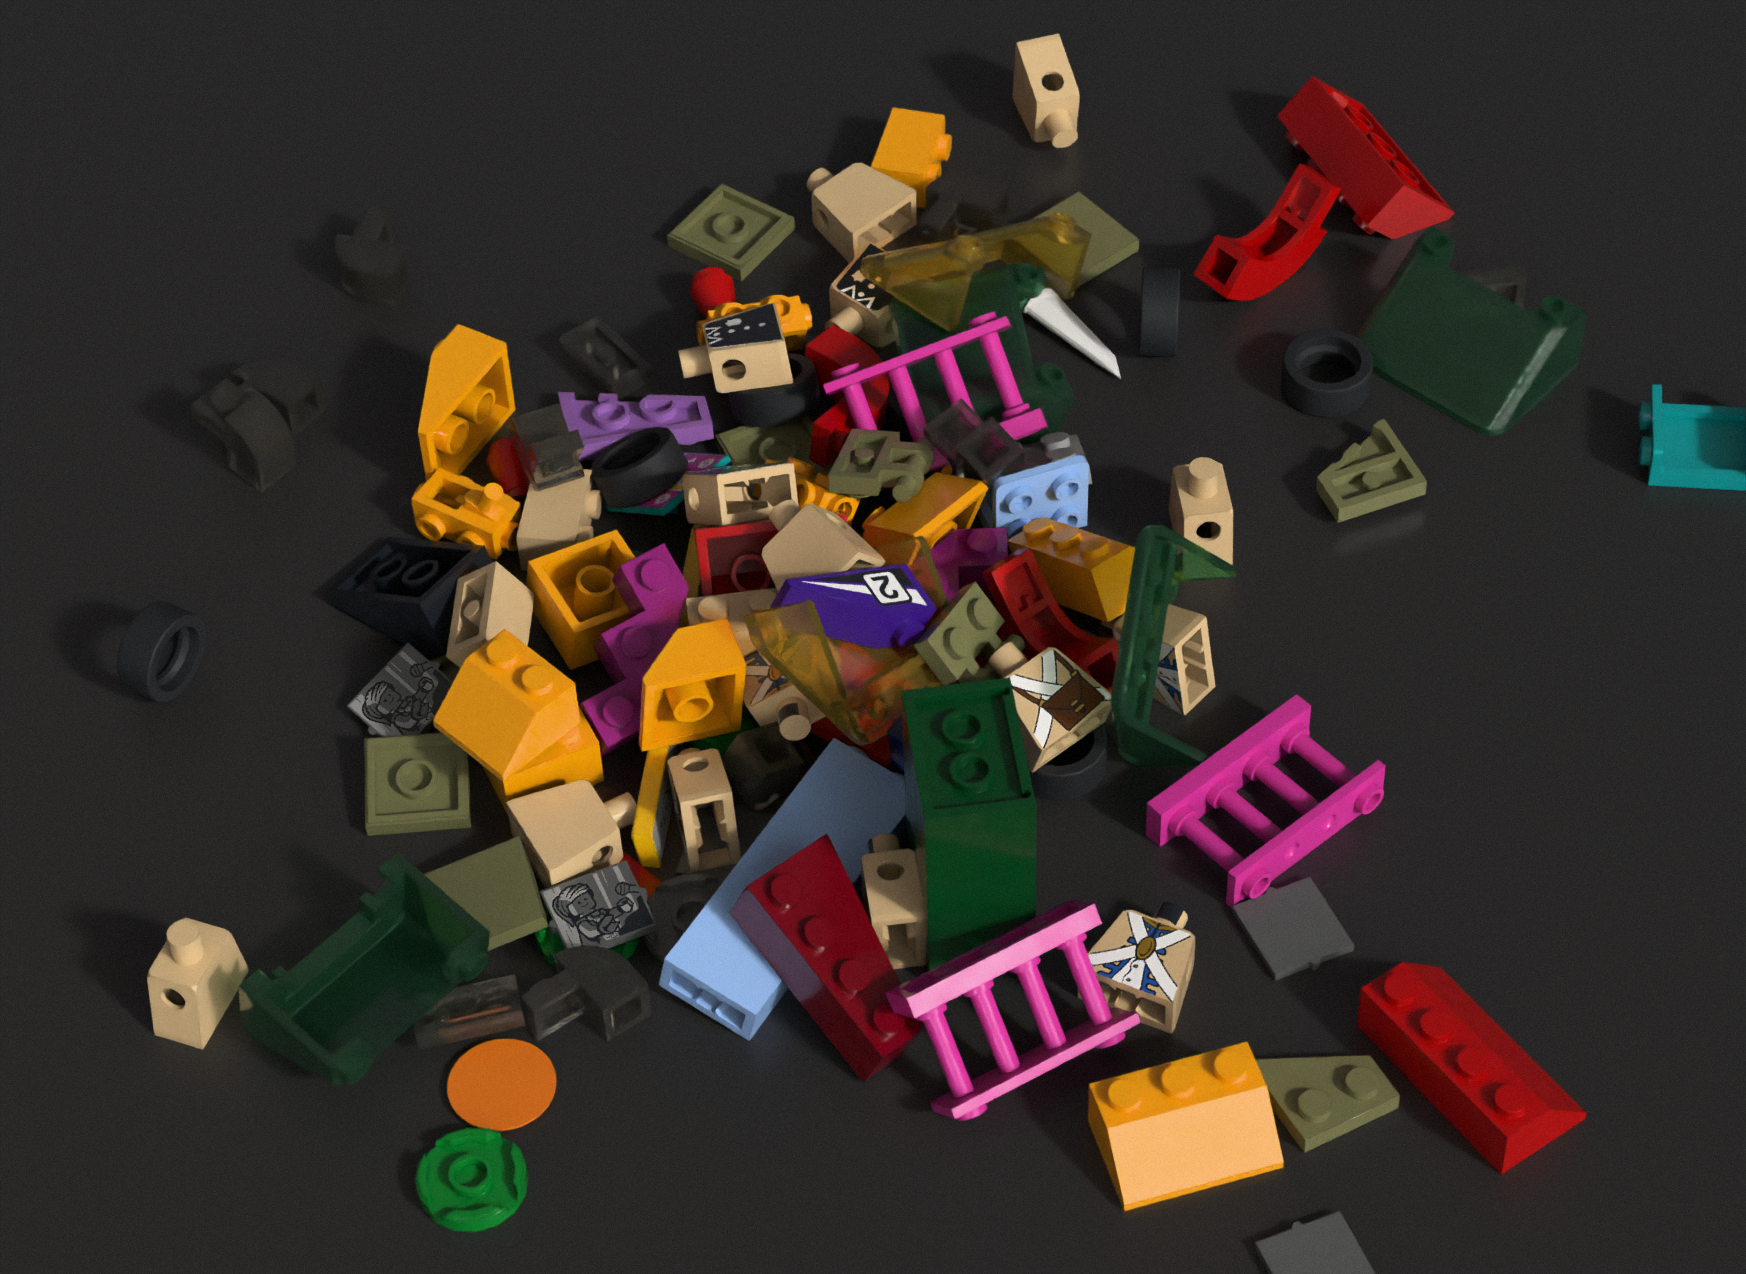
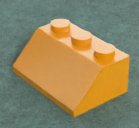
[1007,517,1186,622]
[1088,1042,1284,1211]

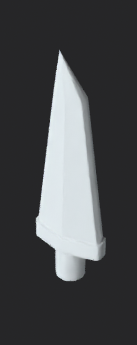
[1012,277,1121,379]

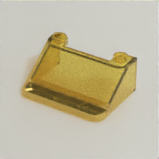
[860,212,1092,331]
[743,536,960,745]

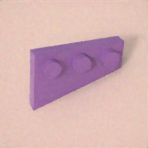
[558,392,714,463]

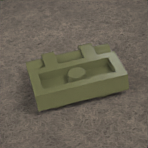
[828,429,934,502]
[913,581,1025,685]

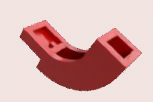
[1193,163,1342,301]
[805,325,889,468]
[981,548,1136,696]

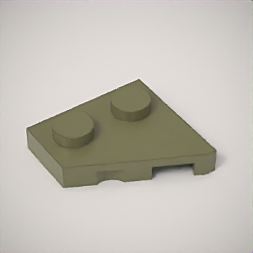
[1316,419,1427,523]
[1255,1055,1400,1153]

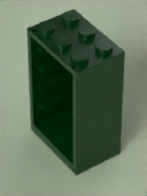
[901,678,1036,971]

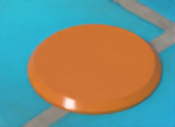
[447,1039,557,1131]

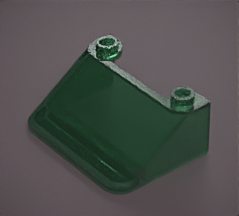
[1356,226,1587,436]
[889,263,1075,445]
[1111,524,1237,767]

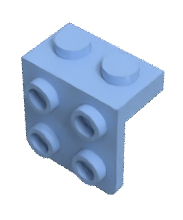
[977,455,1089,549]

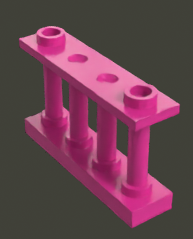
[823,312,1049,490]
[1145,694,1386,909]
[886,899,1141,1121]

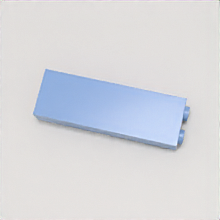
[659,738,906,1041]

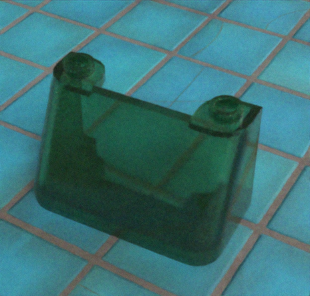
[239,852,490,1086]

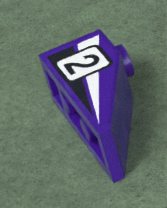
[766,564,937,649]

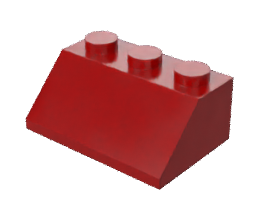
[694,511,847,596]

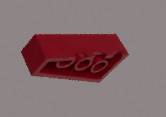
[729,833,923,1082]

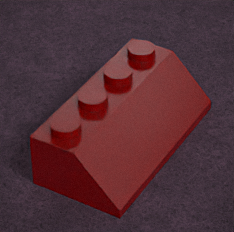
[1277,76,1455,240]
[1357,962,1586,1175]

